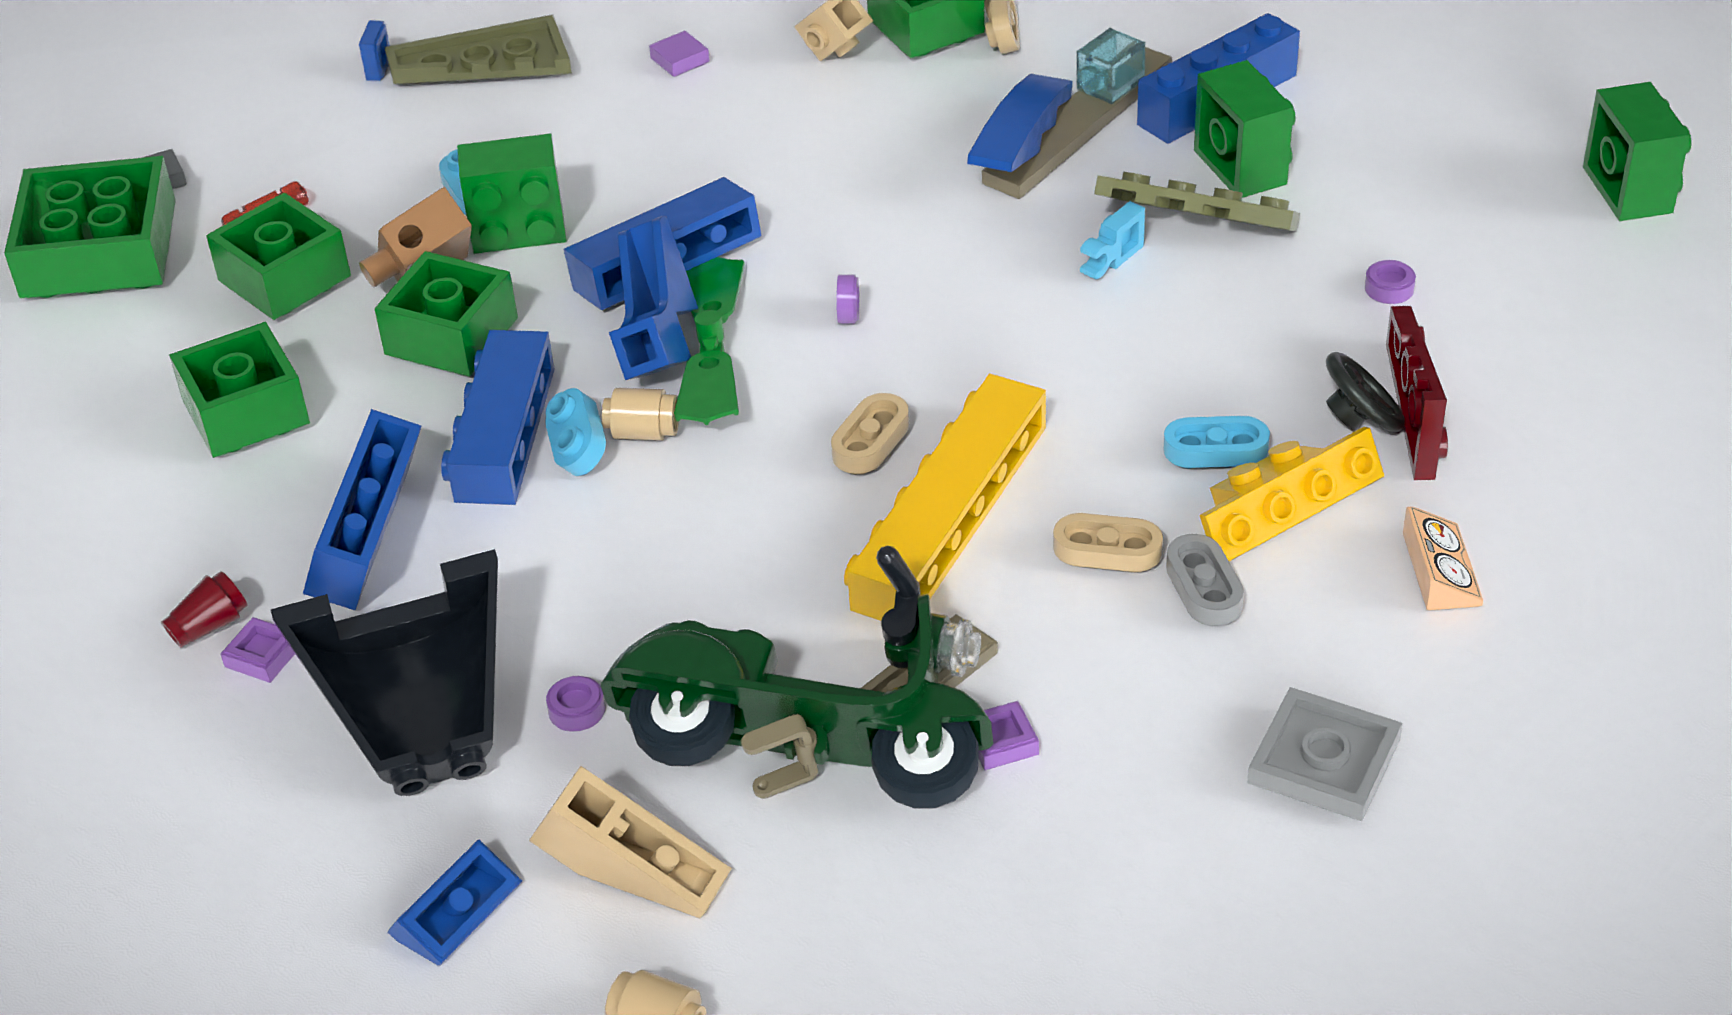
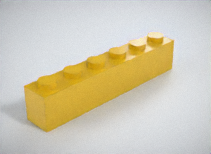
[844,373,1046,621]

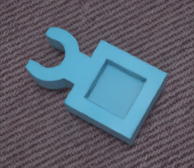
[1080,201,1145,279]

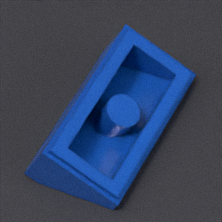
[387,839,522,966]

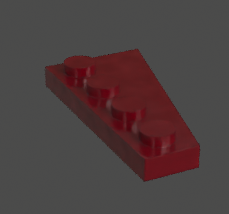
[1386,306,1448,480]

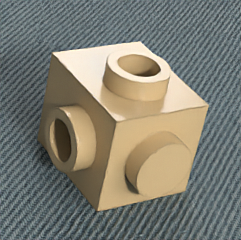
[794,0,873,61]

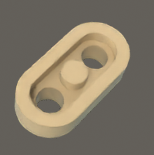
[984,0,1020,54]
[831,393,909,474]
[1053,513,1163,572]

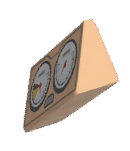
[1403,507,1483,610]

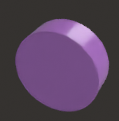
[1365,260,1416,304]
[836,274,859,324]
[546,676,605,732]

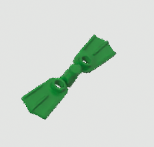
[674,257,745,425]

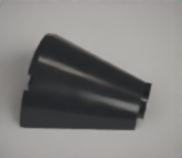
[270,549,498,796]

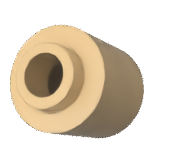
[602,388,679,440]
[605,970,706,1015]

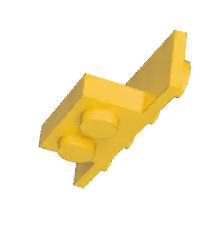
[1199,427,1384,561]

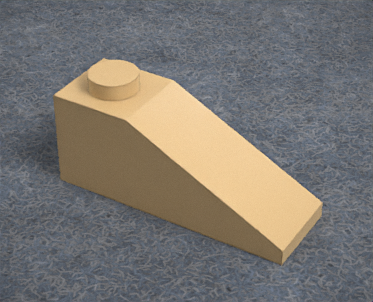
[529,766,732,918]

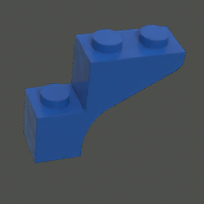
[609,216,699,380]

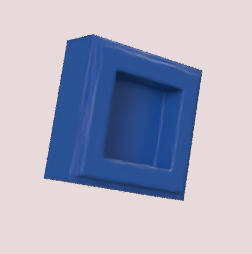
[359,20,390,81]

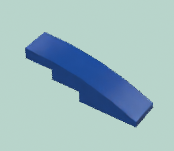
[967,73,1073,172]

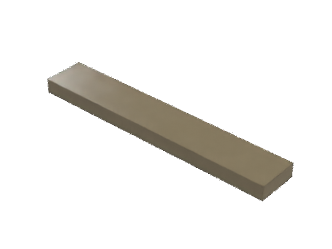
[982,43,1172,199]

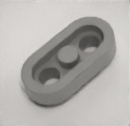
[1166,534,1244,626]

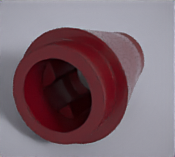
[161,571,248,648]

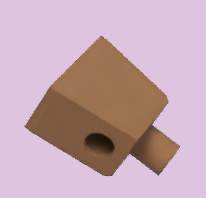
[359,187,472,287]

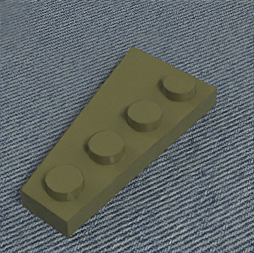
[384,14,572,84]
[1094,171,1300,232]

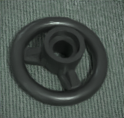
[1326,352,1405,432]

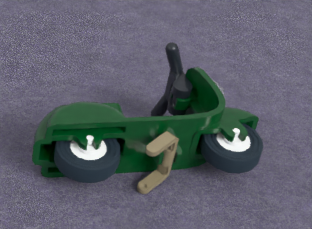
[601,545,993,809]

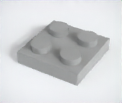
[1247,687,1403,821]

